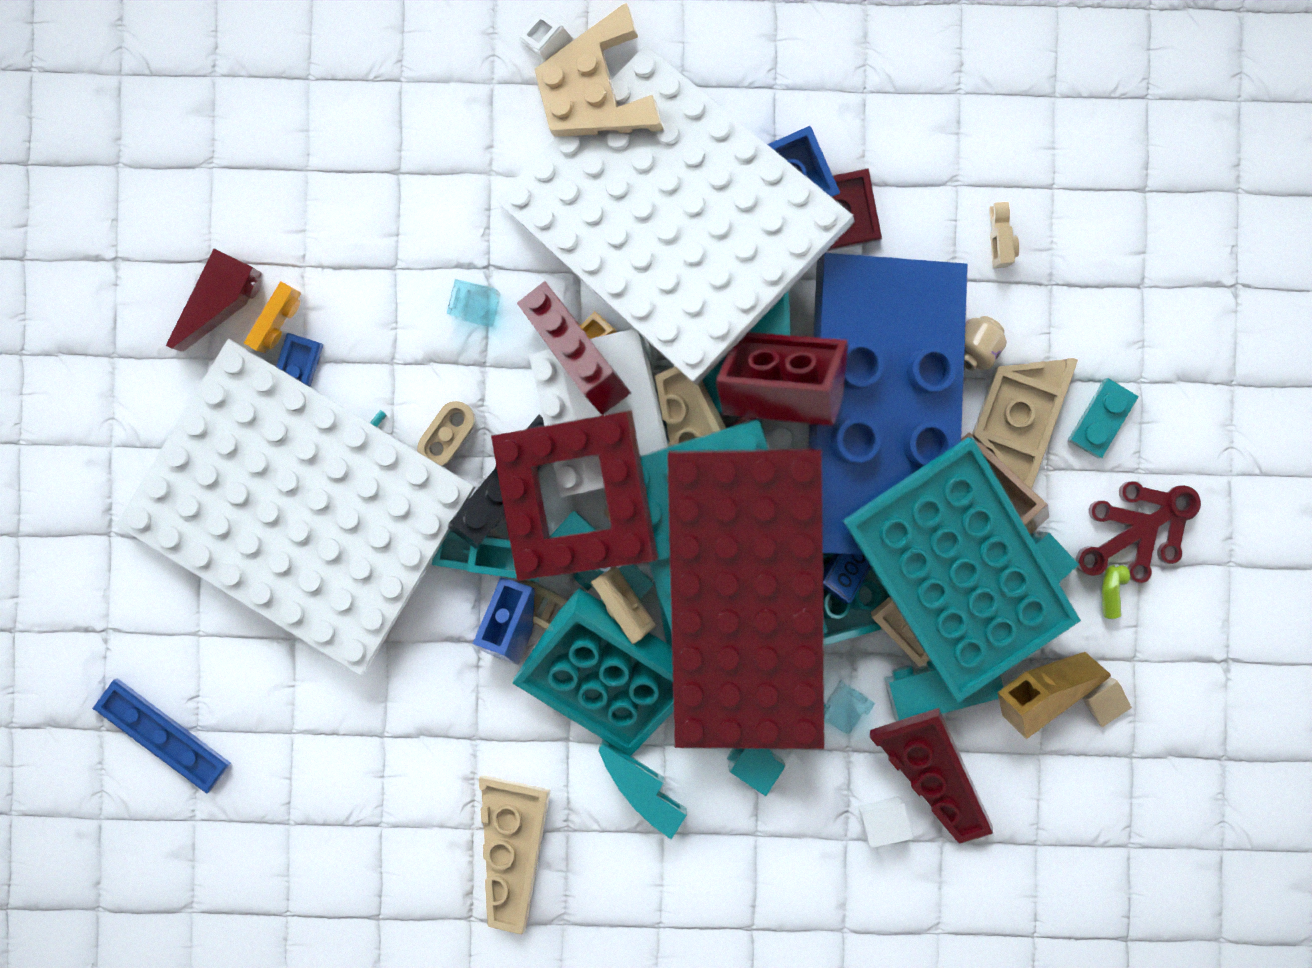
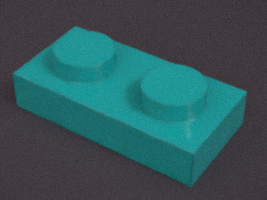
[1068,378,1139,459]

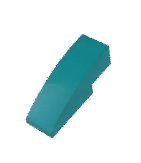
[431,530,540,582]
[598,740,687,840]

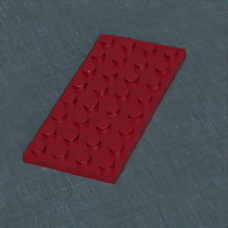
[667,449,825,749]

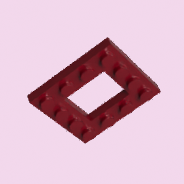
[491,410,658,581]

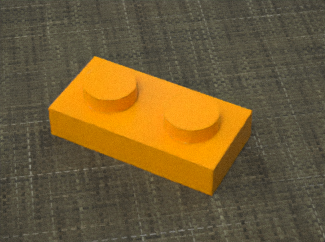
[244,281,301,354]

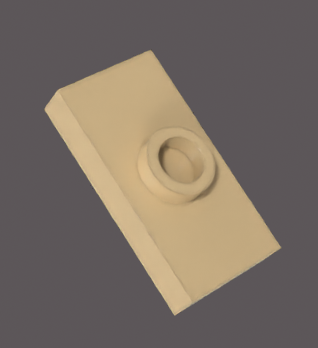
[591,567,656,644]

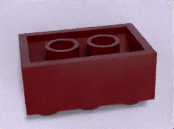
[716,332,848,426]

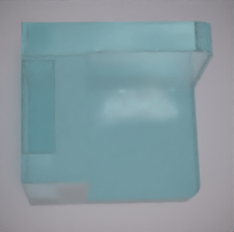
[446,279,501,327]
[824,680,876,734]

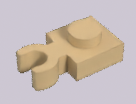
[989,202,1019,269]

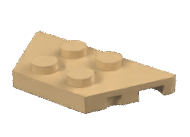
[972,358,1078,489]

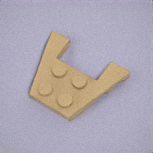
[534,3,664,137]

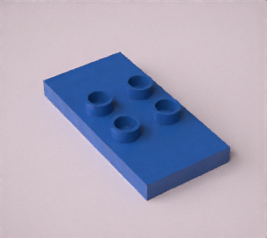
[809,252,968,555]

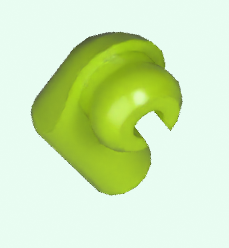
[1101,565,1130,619]

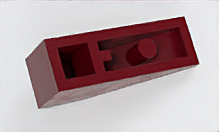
[165,248,262,352]

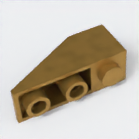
[997,652,1111,739]

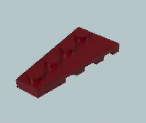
[869,708,993,844]

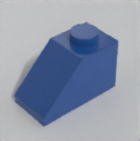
[472,577,535,665]

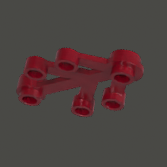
[1075,481,1201,583]

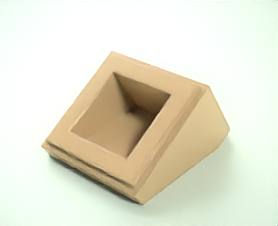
[1082,677,1132,727]

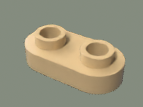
[417,401,476,466]

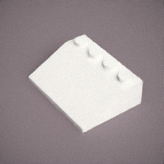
[529,329,668,498]

